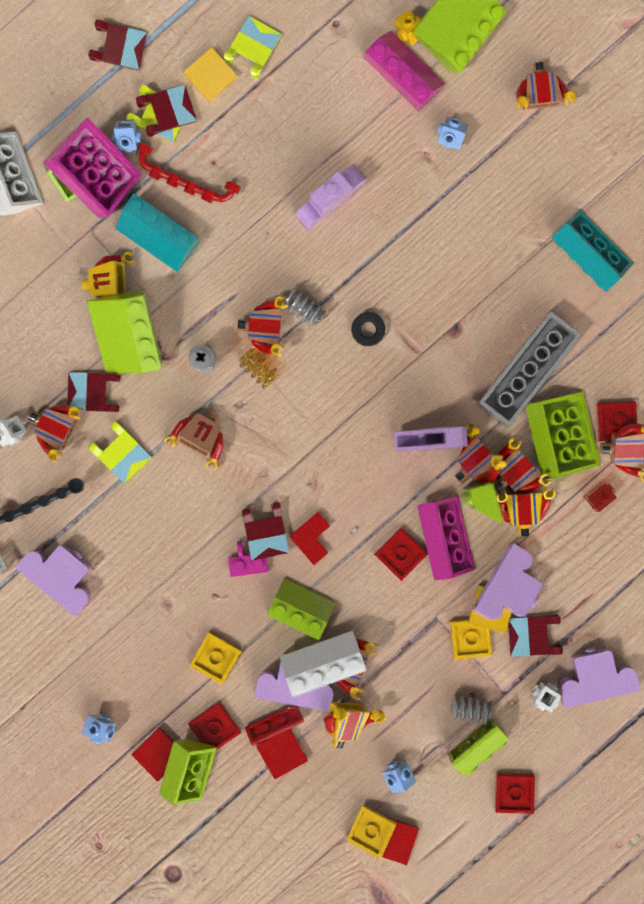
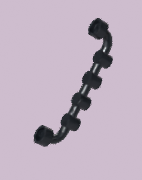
[0,478,85,524]

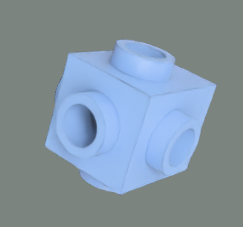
[437,117,468,150]
[112,120,142,152]
[82,714,117,744]
[382,760,416,793]

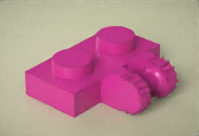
[228,541,269,577]

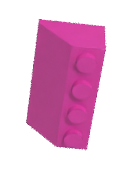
[364,31,446,112]
[417,495,475,580]

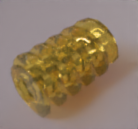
[239,346,279,389]

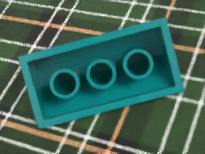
[115,193,199,273]
[551,210,633,292]

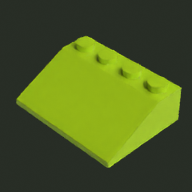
[412,0,507,73]
[87,289,162,373]
[525,392,601,479]

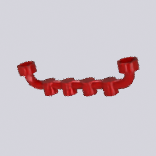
[137,142,241,203]

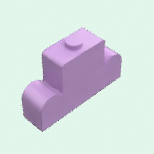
[295,164,367,232]
[394,427,468,451]
[471,543,543,620]
[15,544,92,617]
[558,647,641,708]
[254,653,333,712]

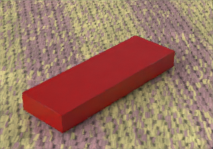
[245,705,305,746]

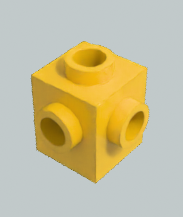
[394,9,422,46]

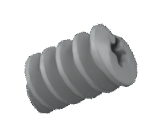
[284,287,327,327]
[189,345,216,372]
[451,695,493,725]

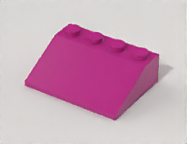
[43,118,142,218]

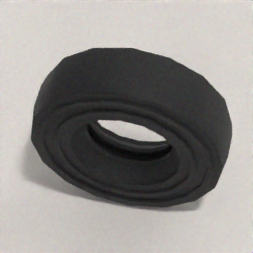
[351,312,386,347]

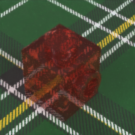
[583,482,617,512]

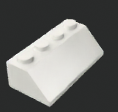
[0,132,43,216]
[280,630,367,697]

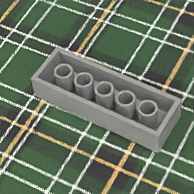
[476,311,581,427]

